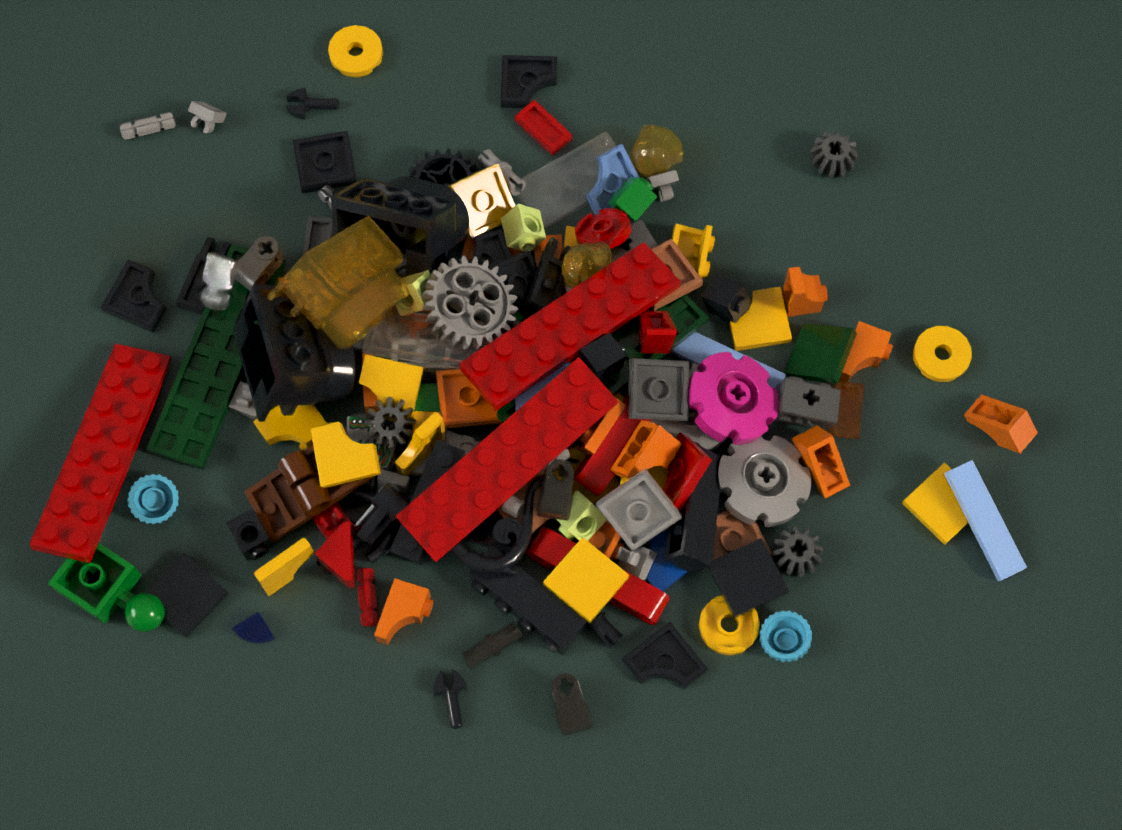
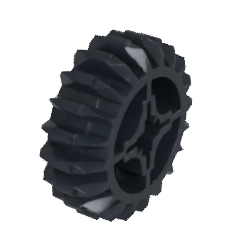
[408,148,478,186]

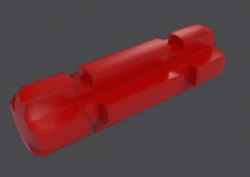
[356,568,379,627]

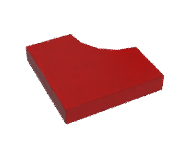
[662,432,712,511]

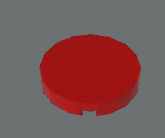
[575,208,632,252]

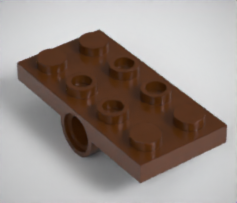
[244,428,373,542]

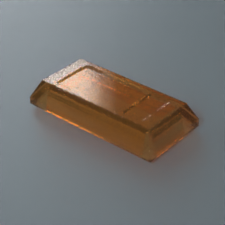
[830,381,865,440]

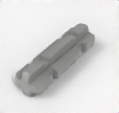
[120,112,175,140]

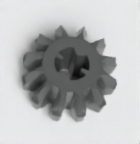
[810,129,858,179]
[365,397,417,448]
[772,526,824,578]

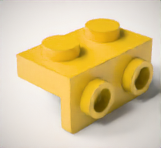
[672,223,715,278]

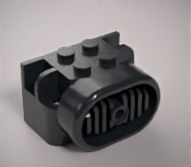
[331,176,469,279]
[233,284,356,422]

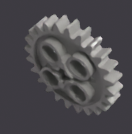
[422,256,518,350]

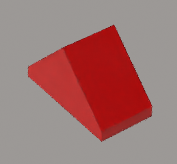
[638,311,677,353]
[314,521,355,588]

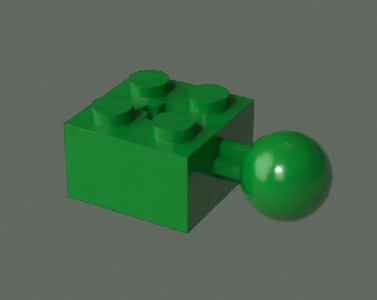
[48,543,165,632]

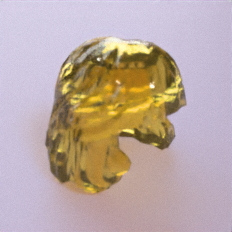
[629,124,684,178]
[562,242,612,289]

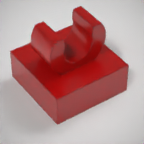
[312,502,354,540]

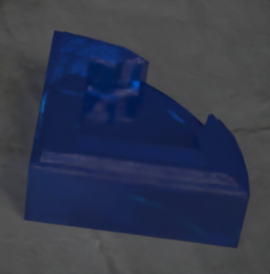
[232,612,275,644]

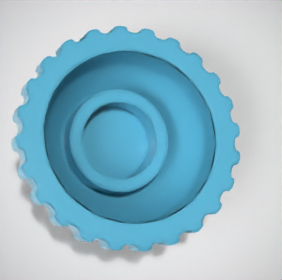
[127,474,179,524]
[760,610,812,662]

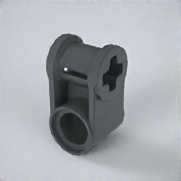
[230,236,284,291]

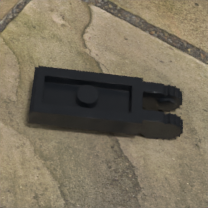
[176,237,231,315]
[525,237,574,312]

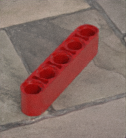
[572,394,651,497]
[526,527,670,625]

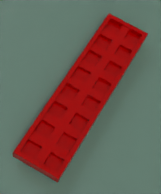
[459,242,681,411]
[29,343,172,563]
[396,357,619,562]

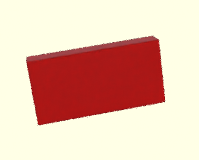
[514,100,572,156]

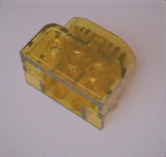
[267,215,410,350]

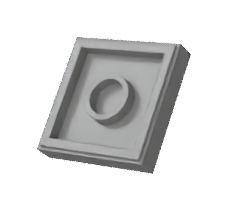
[596,468,682,551]

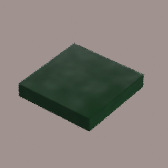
[784,323,857,384]

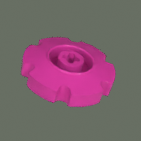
[688,352,779,445]

